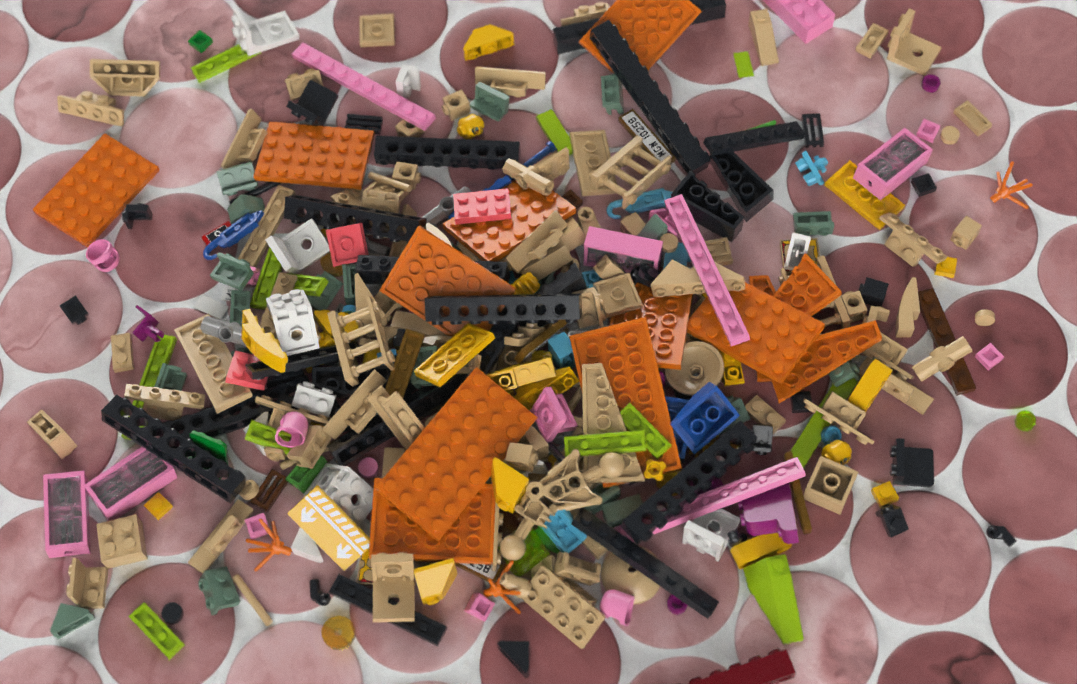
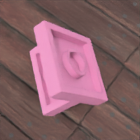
[530,387,578,443]

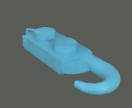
[606,188,672,219]

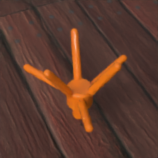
[990,161,1033,209]
[246,518,292,572]
[483,560,531,614]

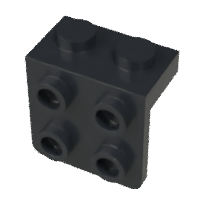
[286,80,338,126]
[890,438,934,487]

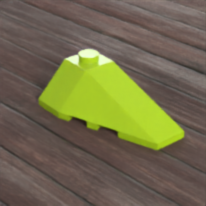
[743,554,804,644]

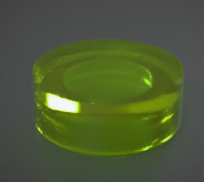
[1014,410,1036,431]

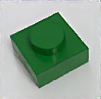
[188,30,213,54]

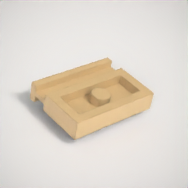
[705,237,733,266]

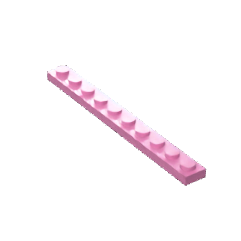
[292,43,436,131]
[664,194,750,346]
[613,457,806,542]

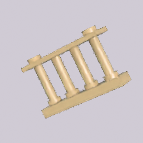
[590,135,672,209]
[778,255,850,329]
[327,296,395,387]
[366,385,425,450]

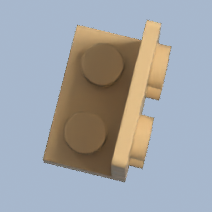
[534,147,570,181]
[66,558,108,609]

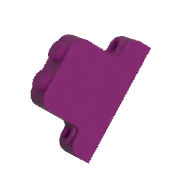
[738,483,799,544]

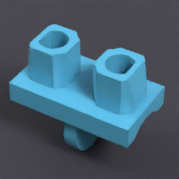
[795,151,828,187]

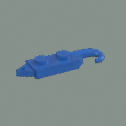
[203,210,264,260]

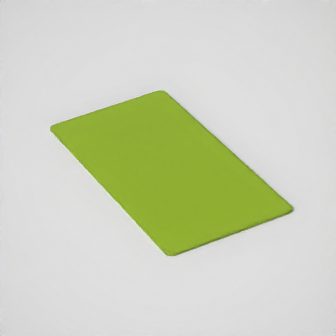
[733,51,754,78]

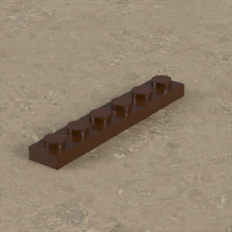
[918,288,976,396]

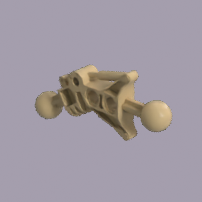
[500,449,625,561]

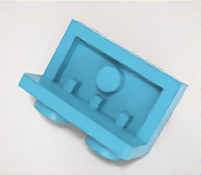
[541,509,587,553]

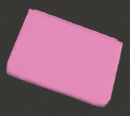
[464,593,495,621]

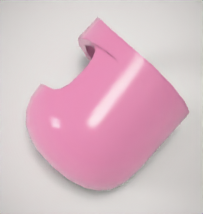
[86,239,120,272]
[275,411,309,448]
[600,589,635,627]

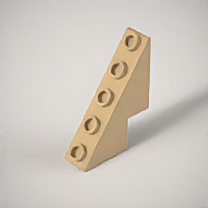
[521,216,586,281]
[651,260,746,297]

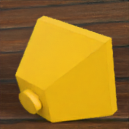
[491,457,529,514]
[413,558,458,605]

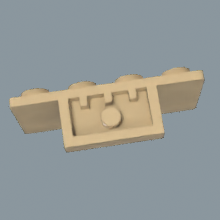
[520,565,606,649]

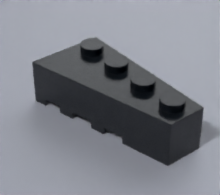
[710,152,774,222]
[671,171,744,242]
[519,263,588,327]
[312,365,391,399]

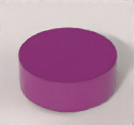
[921,74,940,93]
[667,594,688,615]

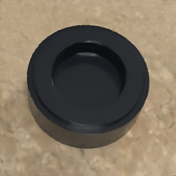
[161,602,184,624]

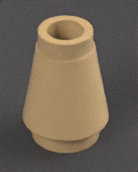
[499,573,532,598]

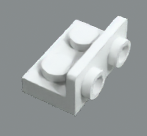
[396,64,421,98]
[292,381,337,417]

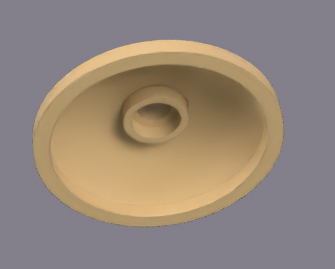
[665,341,724,396]
[601,545,660,605]

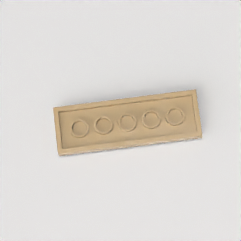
[174,314,253,414]

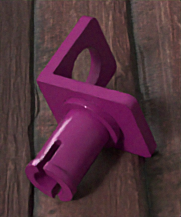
[133,305,164,342]

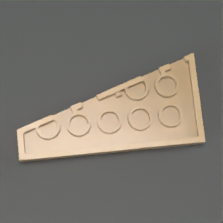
[582,363,646,484]

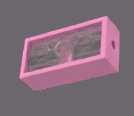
[853,128,933,200]
[583,226,663,273]
[84,447,177,521]
[43,471,91,558]

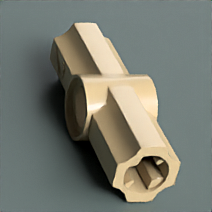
[503,158,554,196]
[912,336,972,382]

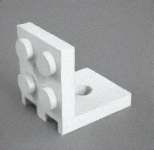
[265,218,330,274]
[266,289,320,356]
[303,463,374,526]
[682,509,741,562]

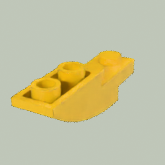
[241,309,288,373]
[486,356,556,391]
[513,367,579,410]

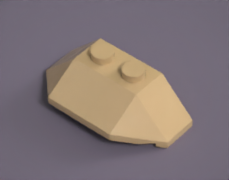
[90,59,160,96]

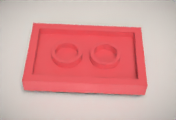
[453,188,511,225]

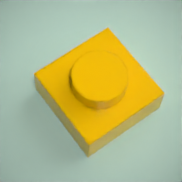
[934,257,957,278]
[871,481,899,507]
[143,492,173,521]

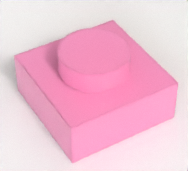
[916,119,941,143]
[975,343,1004,371]
[245,513,269,540]

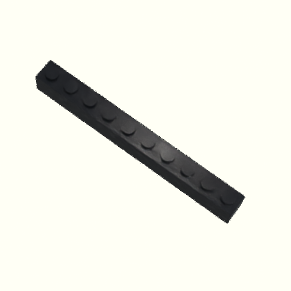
[553,0,726,55]
[590,20,711,174]

